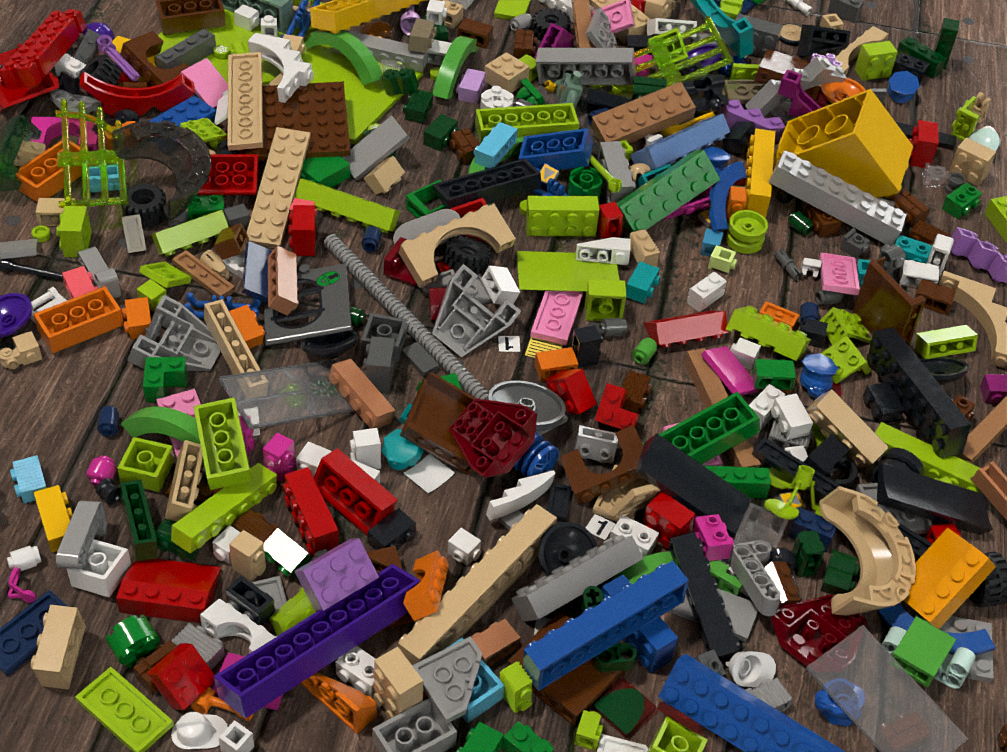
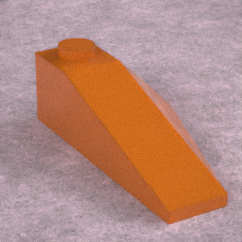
[300,672,377,734]

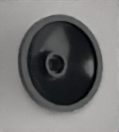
[301,331,358,359]
[919,357,969,386]
[538,522,598,576]

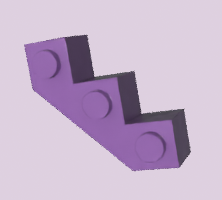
[721,100,785,143]
[951,227,1007,283]

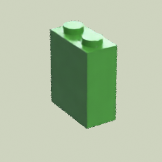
[888,616,956,688]

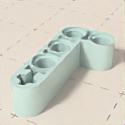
[882,626,976,689]

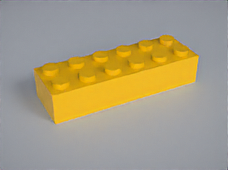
[744,128,775,218]

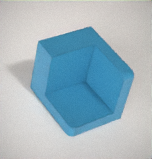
[700,228,723,257]

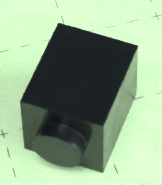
[799,318,828,348]

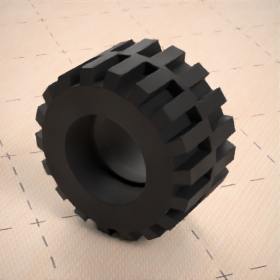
[78,54,122,98]
[120,183,168,229]
[969,551,1007,608]

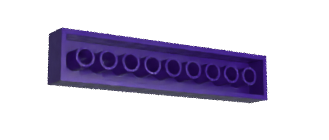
[213,564,421,719]

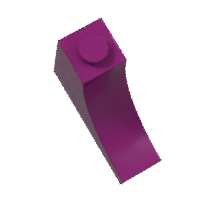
[534,23,576,59]

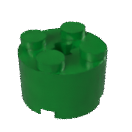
[567,167,603,201]
[105,615,160,668]

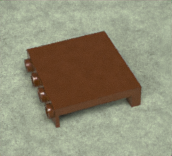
[754,49,821,100]
[852,257,926,346]
[400,372,474,475]
[507,611,626,727]

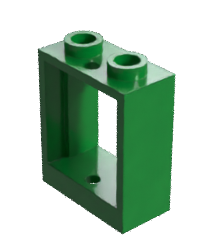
[406,180,445,219]

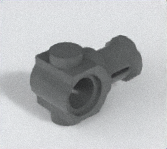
[878,244,906,278]

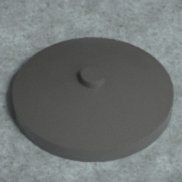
[487,381,566,431]

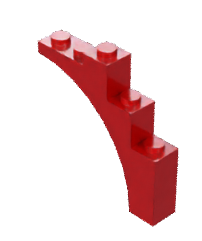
[80,72,195,118]

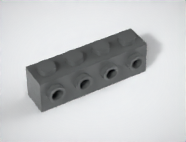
[155,29,216,69]

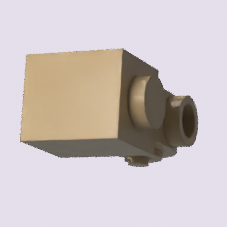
[0,331,42,370]

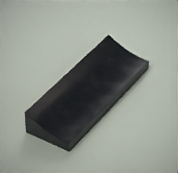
[433,158,541,209]
[636,434,752,538]
[877,463,993,535]

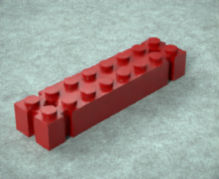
[0,9,87,89]

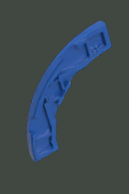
[709,161,747,231]
[877,603,995,655]

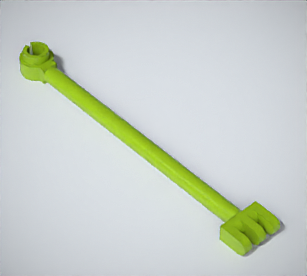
[590,154,622,193]

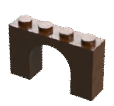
[120,31,189,86]
[560,425,643,504]

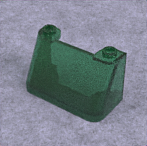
[0,115,42,192]

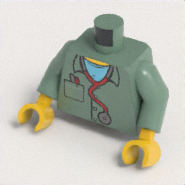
[545,71,583,109]

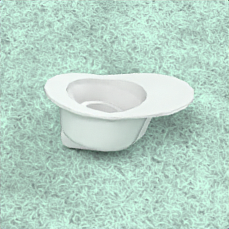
[726,651,776,688]
[171,712,228,750]

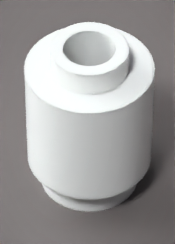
[7,546,42,571]

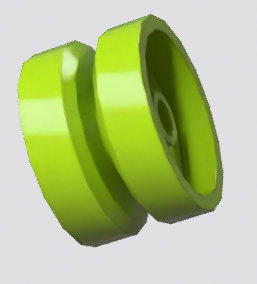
[726,210,768,254]

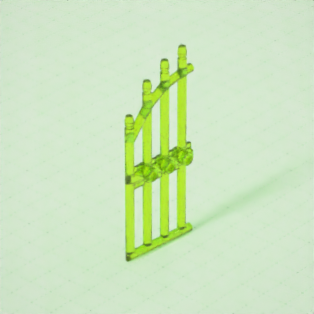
[591,16,734,99]
[55,99,128,208]

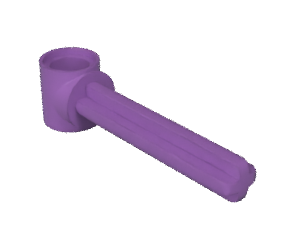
[97,35,140,82]

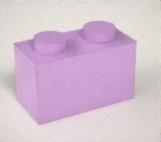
[456,68,486,104]

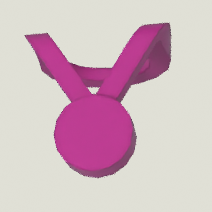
[8,567,37,603]

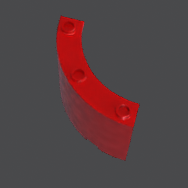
[0,43,60,111]

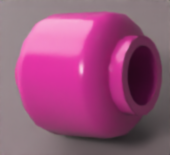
[86,455,117,487]

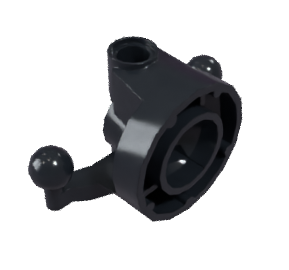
[680,60,729,118]

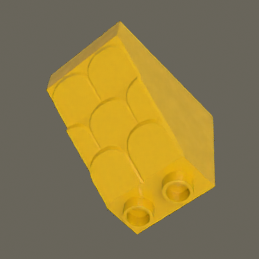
[773,89,913,199]

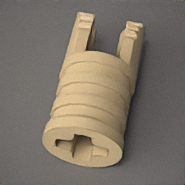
[972,92,991,123]
[200,250,230,280]

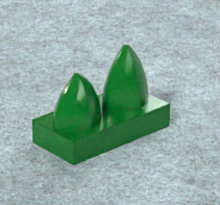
[516,78,546,105]

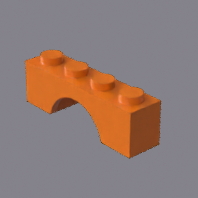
[403,550,449,621]

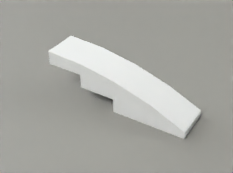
[486,470,555,520]

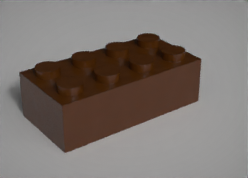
[156,0,226,35]

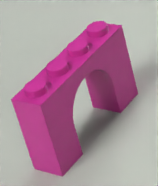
[26,117,103,157]

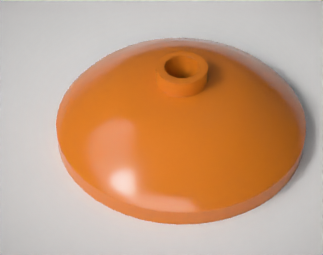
[820,77,866,104]

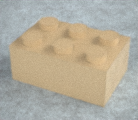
[31,605,86,689]
[373,647,423,720]

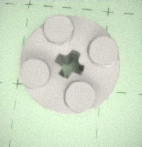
[480,86,514,109]

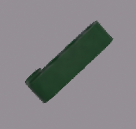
[581,586,637,672]

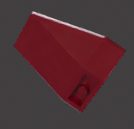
[449,398,537,478]
[771,594,867,673]

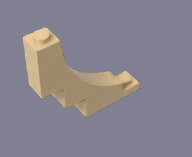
[938,271,1007,369]

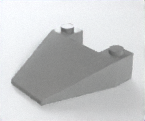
[432,264,521,357]
[127,295,221,371]

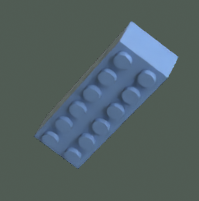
[631,114,730,171]

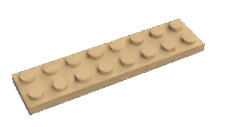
[228,52,263,151]
[247,127,311,248]

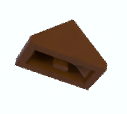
[367,546,403,574]

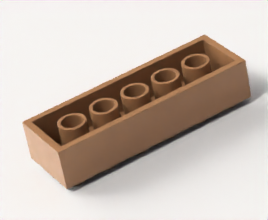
[591,82,696,143]

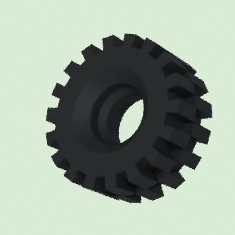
[531,8,571,41]
[443,235,491,275]

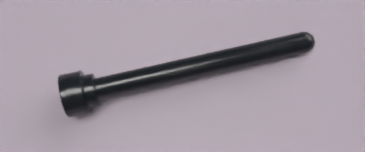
[0,258,63,281]

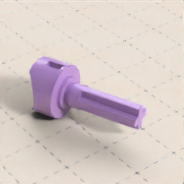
[400,5,420,36]

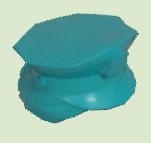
[381,429,424,470]

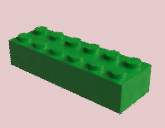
[616,150,720,235]
[642,392,760,464]

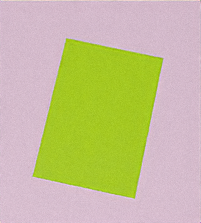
[517,251,619,291]

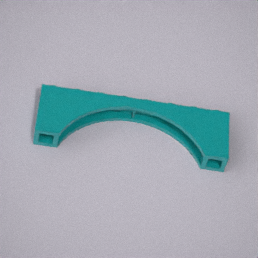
[690,0,753,59]

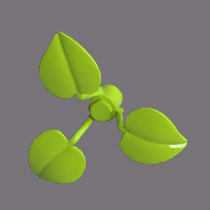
[764,465,822,519]

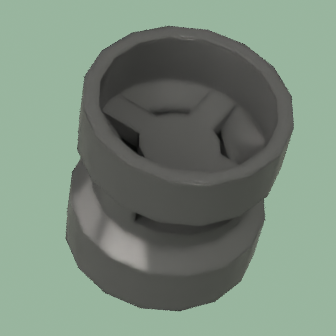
[944,173,966,195]

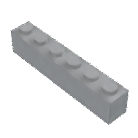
[332,30,428,72]

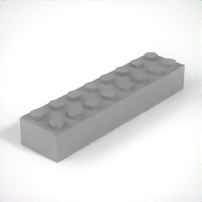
[768,150,906,246]

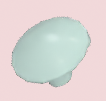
[969,128,1001,151]

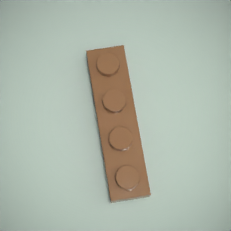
[172,250,235,299]

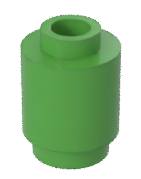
[632,338,657,365]

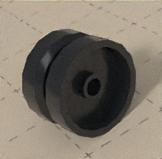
[871,447,924,483]

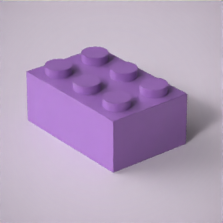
[295,538,379,611]

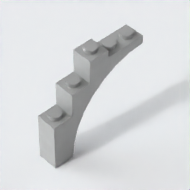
[745,57,847,117]

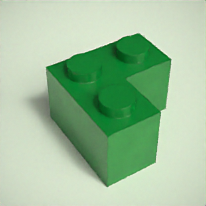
[143,357,188,402]

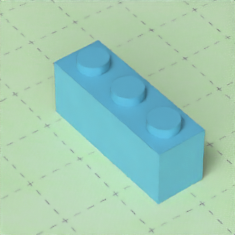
[474,122,517,168]

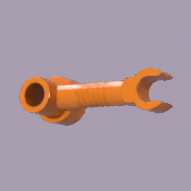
[191,687,254,721]

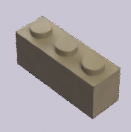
[408,18,437,53]

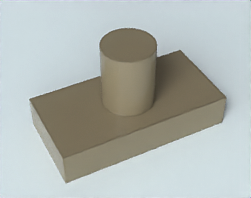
[121,214,146,253]

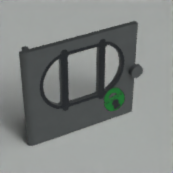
[264,263,353,346]

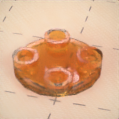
[361,20,392,39]

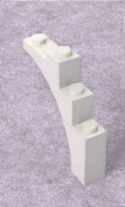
[248,33,314,103]

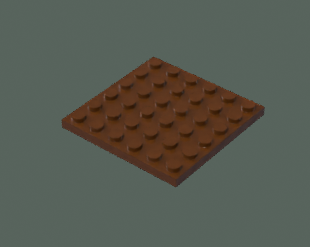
[246,81,351,161]

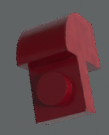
[428,287,447,320]

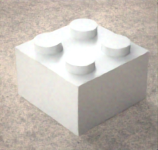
[66,539,132,597]

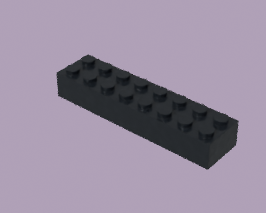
[867,327,971,458]

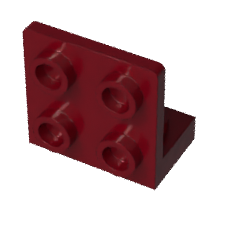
[384,237,417,286]

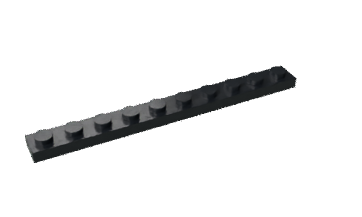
[752,437,932,560]

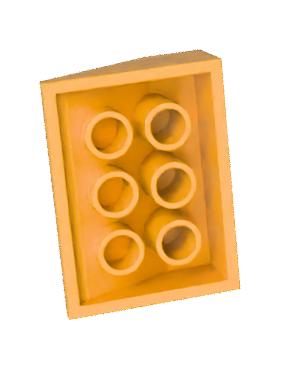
[903,528,996,629]

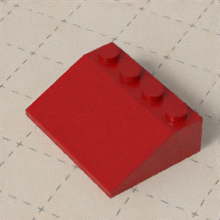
[185,154,259,195]
[116,558,222,623]

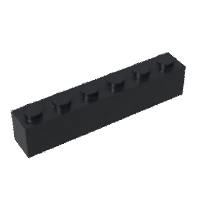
[668,532,740,662]

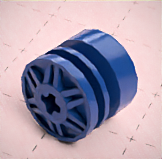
[513,431,559,477]

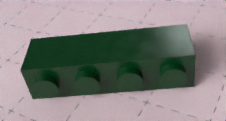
[120,480,157,562]

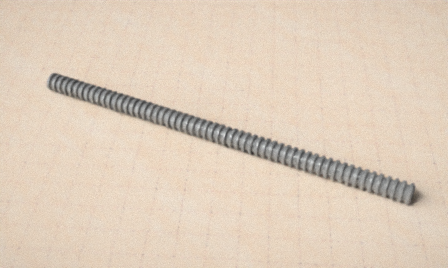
[324,234,489,400]

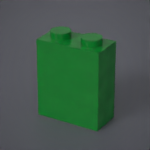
[299,156,350,188]

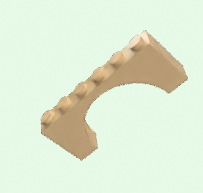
[399,204,516,289]

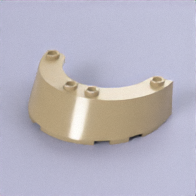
[819,486,916,615]

